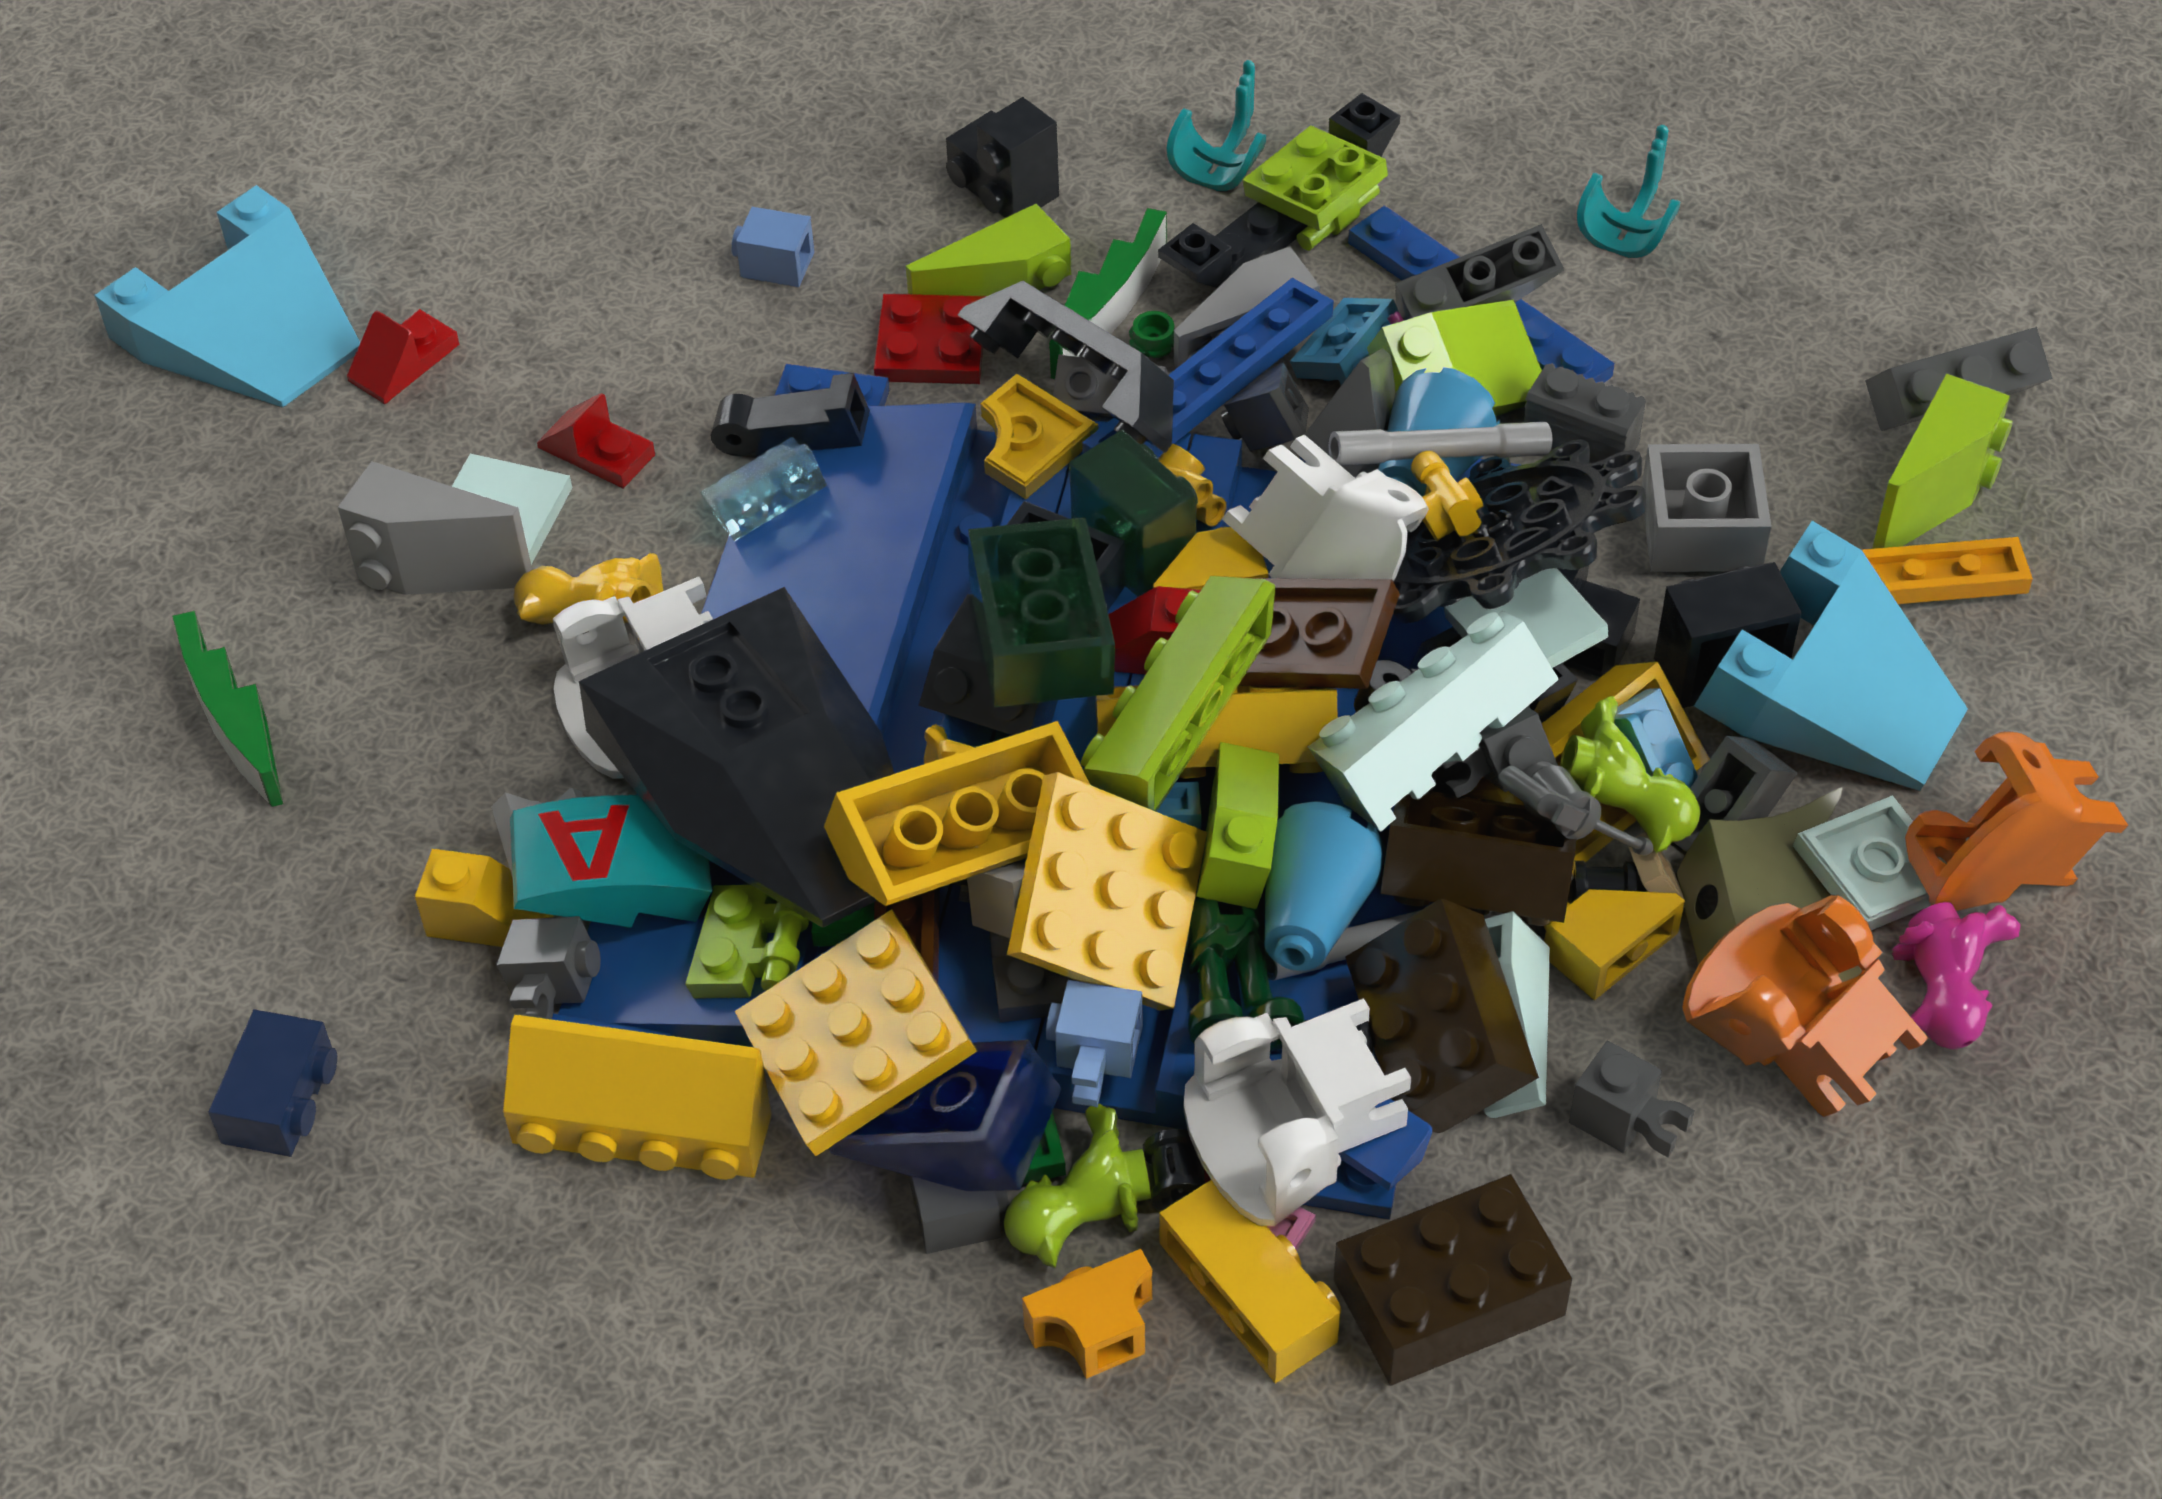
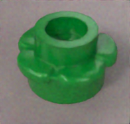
[1129,311,1175,358]

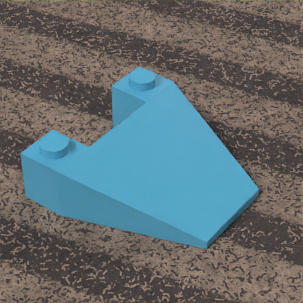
[94,185,360,407]
[1694,521,1968,791]

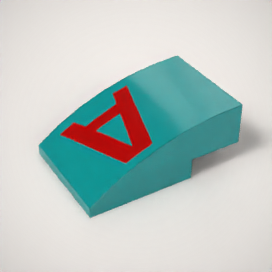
[510,795,712,928]

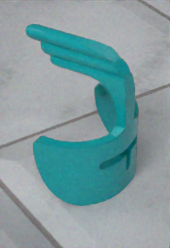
[1166,60,1266,191]
[1577,124,1681,258]

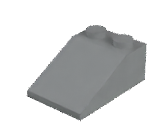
[338,461,532,595]

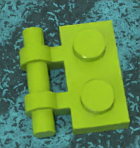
[685,885,810,998]

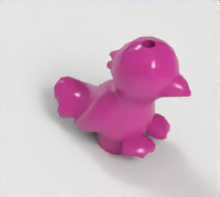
[1891,902,2021,1050]

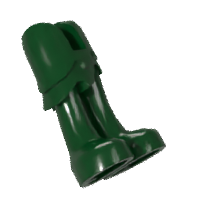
[1187,890,1305,1052]

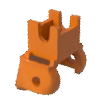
[1905,731,2128,911]
[1682,895,1928,1117]

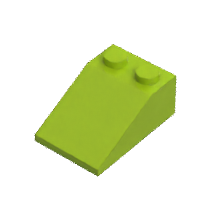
[1367,300,1542,416]
[1872,373,2013,549]

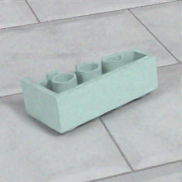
[1308,610,1559,832]

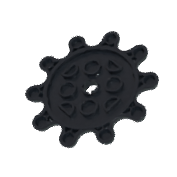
[1393,439,1646,624]

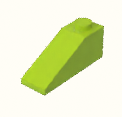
[906,204,1072,296]
[1196,742,1279,909]

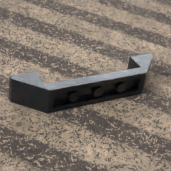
[1158,93,1401,288]
[958,281,1174,453]

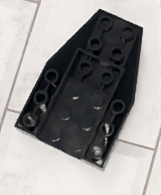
[579,587,895,928]

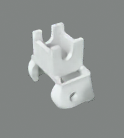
[1222,435,1429,581]
[553,577,713,779]
[1184,999,1411,1226]

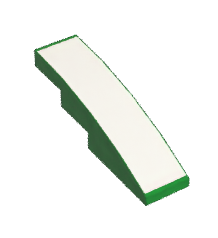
[1049,208,1167,379]
[172,611,283,807]

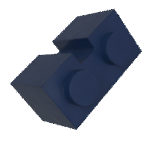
[208,1009,337,1157]

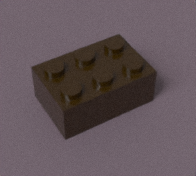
[1380,791,1577,926]
[1345,898,1539,1133]
[1333,1174,1572,1386]

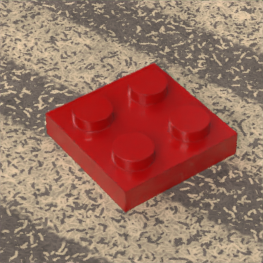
[874,294,986,384]

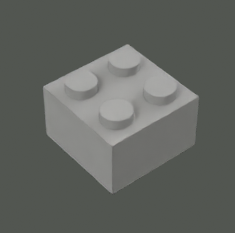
[1641,444,1771,572]

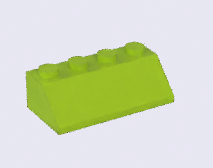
[1081,576,1275,812]

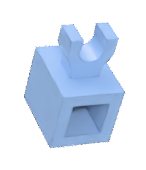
[1046,980,1143,1107]

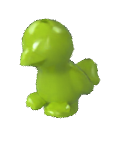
[1560,696,1700,853]
[1004,1104,1151,1268]

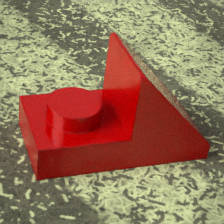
[347,309,460,404]
[537,393,655,489]

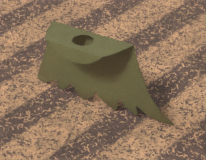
[1677,787,1862,982]

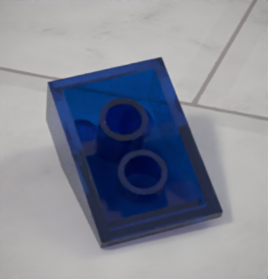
[828,1040,1062,1191]

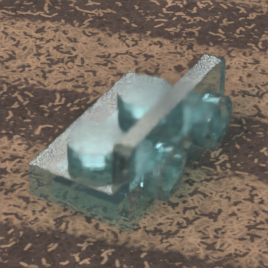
[700,437,827,542]

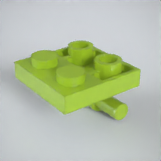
[1242,125,1388,251]

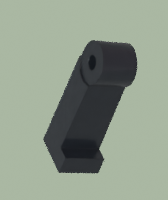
[710,373,870,457]

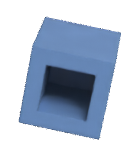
[732,207,814,287]

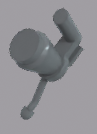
[1498,761,1653,856]

